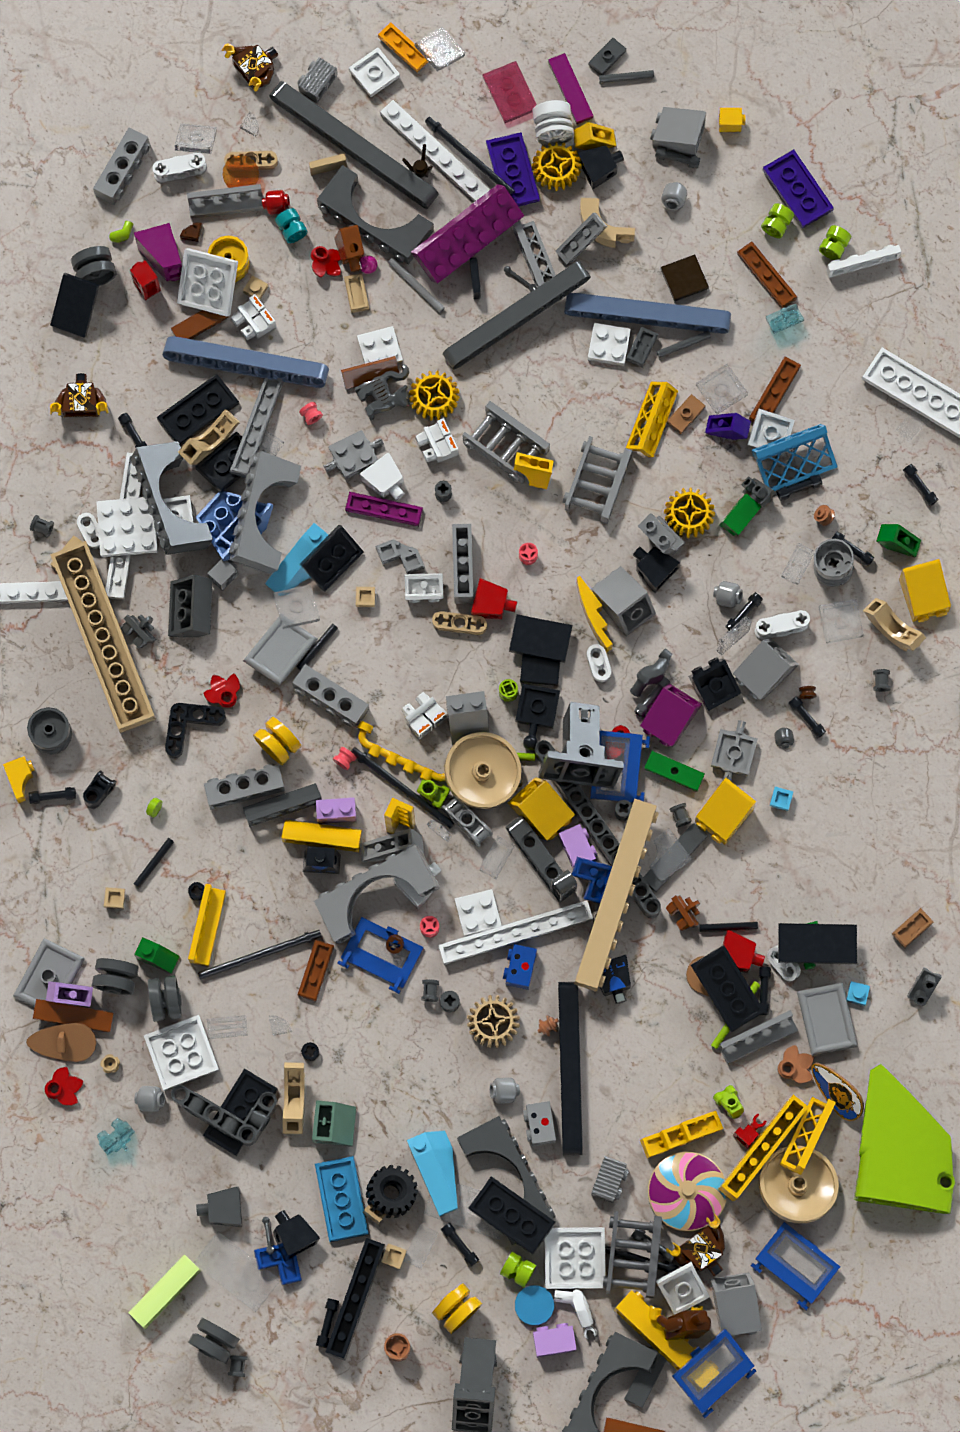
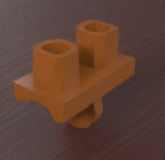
[666,895,700,931]

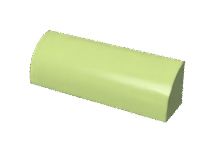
[128,1255,201,1329]

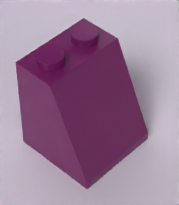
[134,223,182,282]
[640,684,702,747]

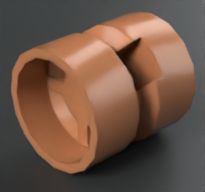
[384,1333,411,1362]

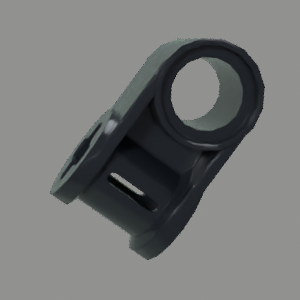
[83,770,117,809]

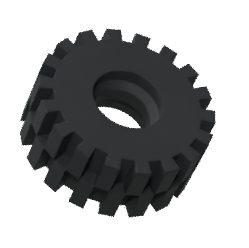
[366,1165,418,1218]

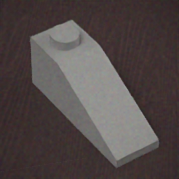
[360,829,424,862]

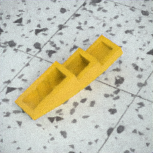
[576,576,613,653]
[640,1111,723,1158]

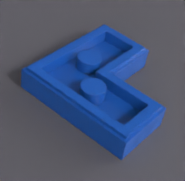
[572,856,612,903]
[254,1245,302,1285]

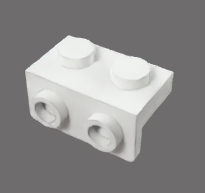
[405,573,443,603]

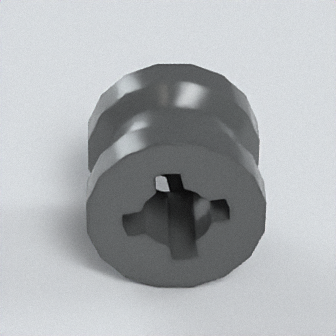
[440,991,460,1012]

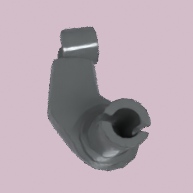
[630,648,673,697]

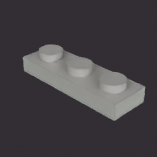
[556,213,608,265]

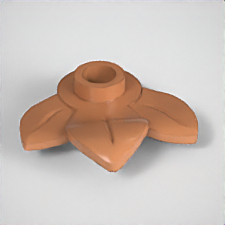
[777,1045,814,1083]

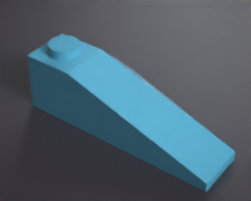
[265,523,328,596]
[407,1131,458,1217]

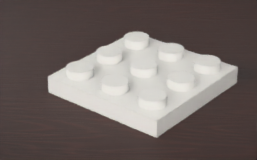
[177,248,238,316]
[96,497,158,558]
[144,1015,219,1091]
[545,1227,605,1289]

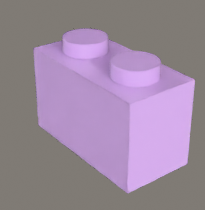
[316,797,357,824]
[558,824,598,868]
[46,981,93,1007]
[533,1323,577,1358]

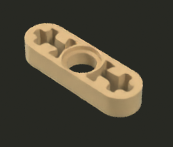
[224,151,278,171]
[432,611,487,635]

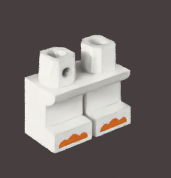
[231,294,276,340]
[415,418,459,463]
[402,692,448,740]

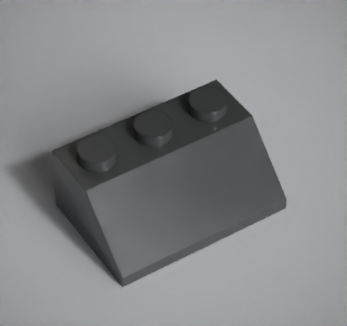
[168,574,212,637]

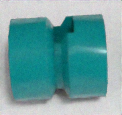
[275,208,308,244]

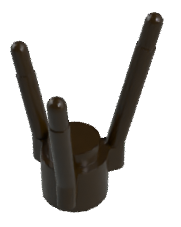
[402,144,433,178]

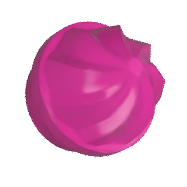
[360,255,378,274]

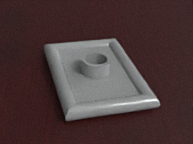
[243,615,318,686]
[13,938,85,1007]
[797,982,858,1056]

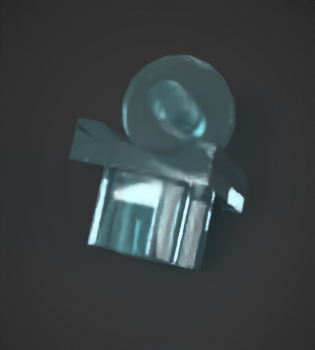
[766,303,804,334]
[97,1118,135,1155]

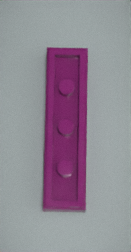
[548,53,594,124]
[345,491,423,527]

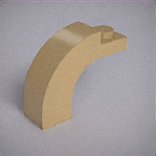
[580,198,635,248]
[178,410,240,465]
[863,598,926,651]
[283,1062,305,1134]

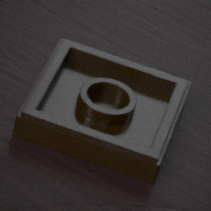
[660,254,709,302]

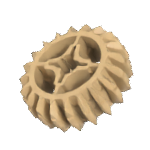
[467,995,520,1048]

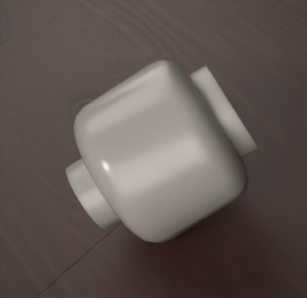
[661,182,687,210]
[713,581,743,608]
[489,1078,520,1103]
[134,1086,165,1112]

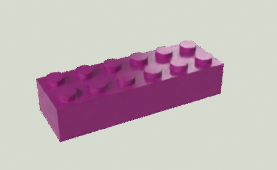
[411,184,525,284]

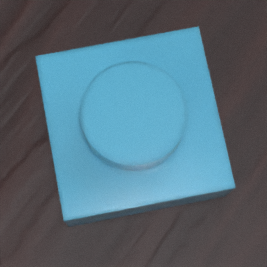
[770,787,793,811]
[847,981,870,1006]

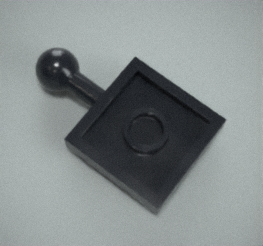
[515,684,560,751]

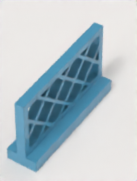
[751,424,837,491]

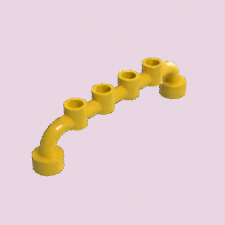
[357,721,446,782]

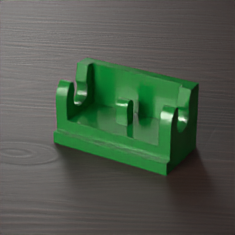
[719,494,762,536]

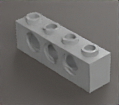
[93,128,151,205]
[452,524,474,604]
[292,664,369,728]
[204,764,285,810]

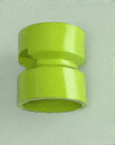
[761,203,794,239]
[818,225,852,260]
[500,1252,537,1288]

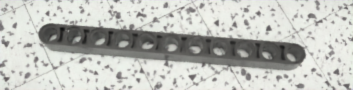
[269,81,439,209]
[535,740,661,918]

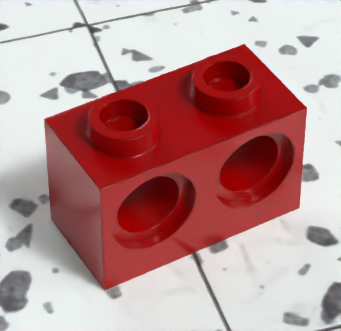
[130,260,161,301]

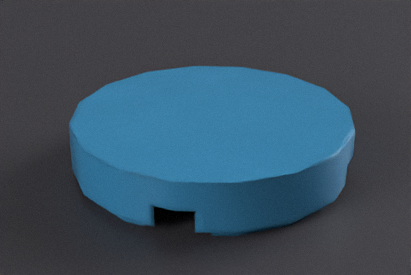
[515,1285,554,1326]

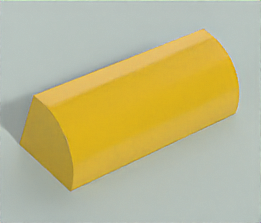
[282,819,362,852]

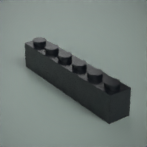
[325,1238,386,1361]

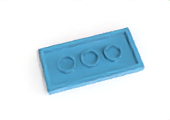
[315,1156,369,1242]

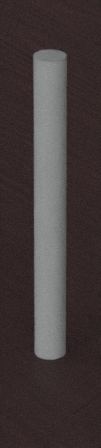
[388,258,445,313]

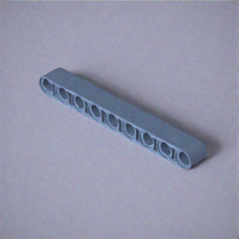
[564,293,731,334]
[162,336,329,388]

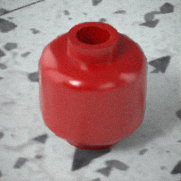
[262,190,290,215]

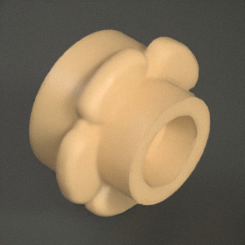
[100,1054,120,1074]

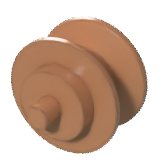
[814,505,835,526]
[537,1015,559,1037]

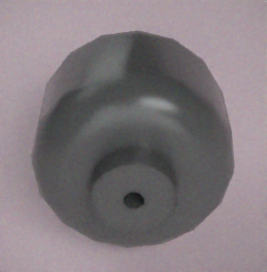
[774,728,794,748]

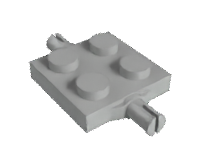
[323,430,384,480]
[711,720,758,781]

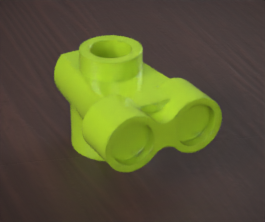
[417,779,450,809]
[713,1085,744,1119]

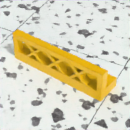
[626,381,678,458]
[384,797,416,834]
[188,884,226,967]
[780,1097,836,1175]

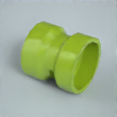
[499,679,518,702]

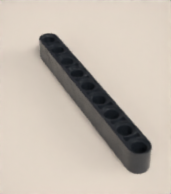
[558,982,583,1156]

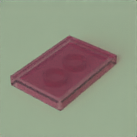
[482,61,537,123]

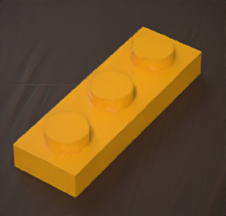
[378,22,430,72]

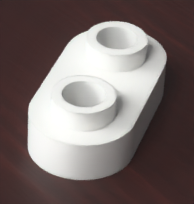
[77,513,100,549]
[587,644,611,682]
[767,945,801,981]

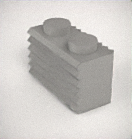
[298,57,338,103]
[591,1156,629,1203]

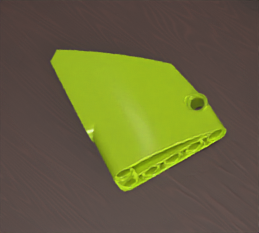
[854,1064,955,1214]

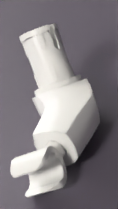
[554,1289,597,1339]

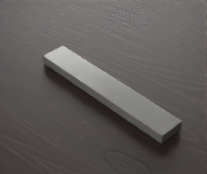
[230,378,284,478]

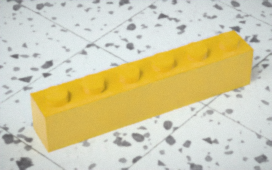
[718,1094,808,1201]
[613,1290,720,1391]

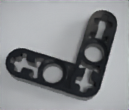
[165,703,226,759]

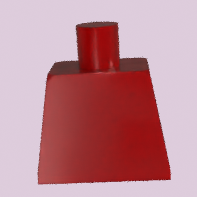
[471,578,517,619]
[723,930,765,973]

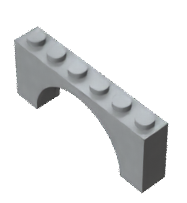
[229,451,301,574]
[314,845,440,944]

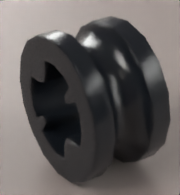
[188,882,205,901]
[301,1042,319,1061]

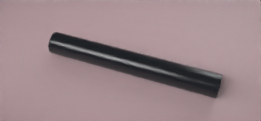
[296,623,338,670]
[133,838,174,888]
[699,922,758,932]

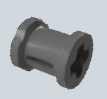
[435,480,452,502]
[30,515,54,537]
[873,669,891,692]
[615,800,632,821]
[669,803,692,827]
[421,979,439,1002]
[228,1355,247,1377]

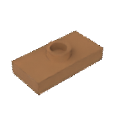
[667,394,706,434]
[892,908,934,948]

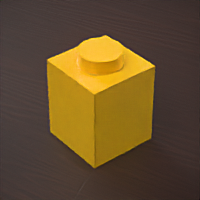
[719,108,746,132]

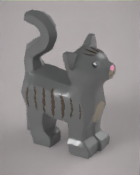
[355,364,409,421]

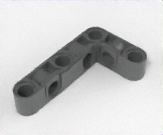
[505,816,577,902]
[171,1085,278,1146]

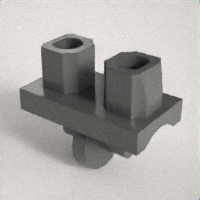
[742,477,776,507]
[121,614,157,648]
[907,968,942,1006]

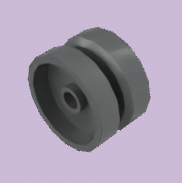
[71,246,117,286]
[27,707,72,755]
[91,958,139,995]
[148,975,182,1022]
[188,1318,240,1364]

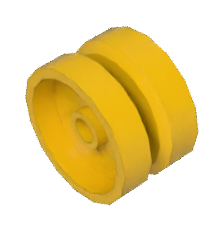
[208,235,250,282]
[253,717,302,765]
[432,1283,482,1334]

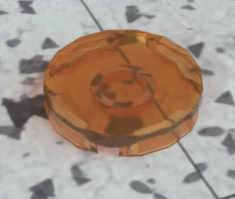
[222,155,260,188]

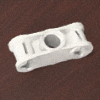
[153,153,207,183]
[755,610,810,640]

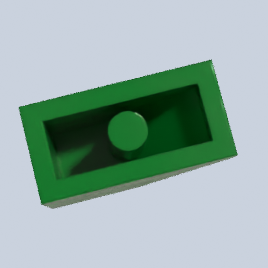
[876,524,921,557]
[134,937,180,974]

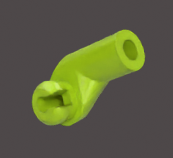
[109,221,134,243]

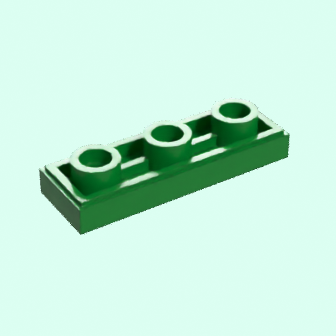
[644,751,705,792]

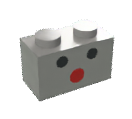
[523,1101,556,1146]

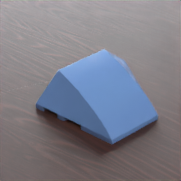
[196,491,273,561]

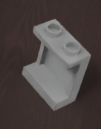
[638,513,686,556]

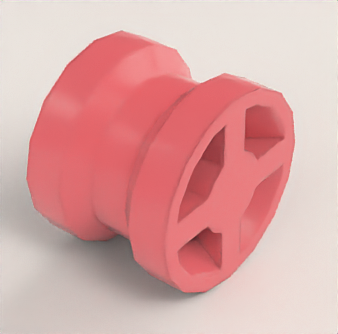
[299,402,323,425]
[519,543,538,565]
[333,747,357,770]
[420,916,440,938]

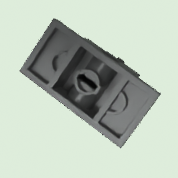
[539,702,623,789]
[452,1337,497,1432]

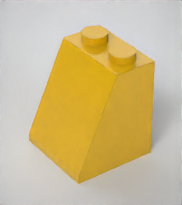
[899,559,951,622]
[507,777,575,840]
[695,778,756,845]

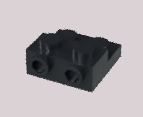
[688,657,742,711]

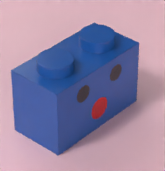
[503,944,537,990]

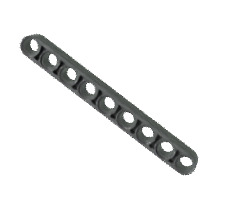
[443,261,591,370]

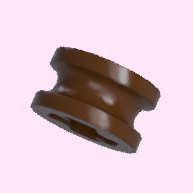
[799,686,817,699]
[386,934,404,954]

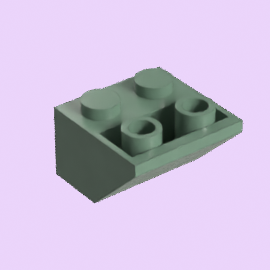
[312,1100,356,1146]

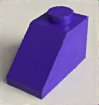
[705,413,751,440]

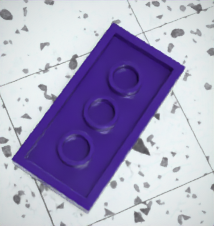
[486,132,540,207]
[762,149,834,229]

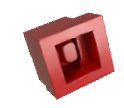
[733,1114,767,1149]

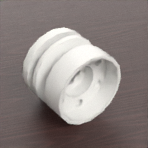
[532,100,574,145]

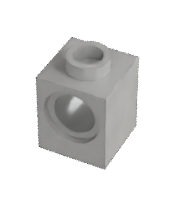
[207,559,238,591]

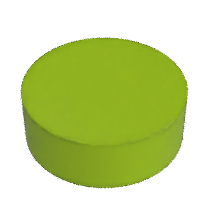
[146,797,163,818]

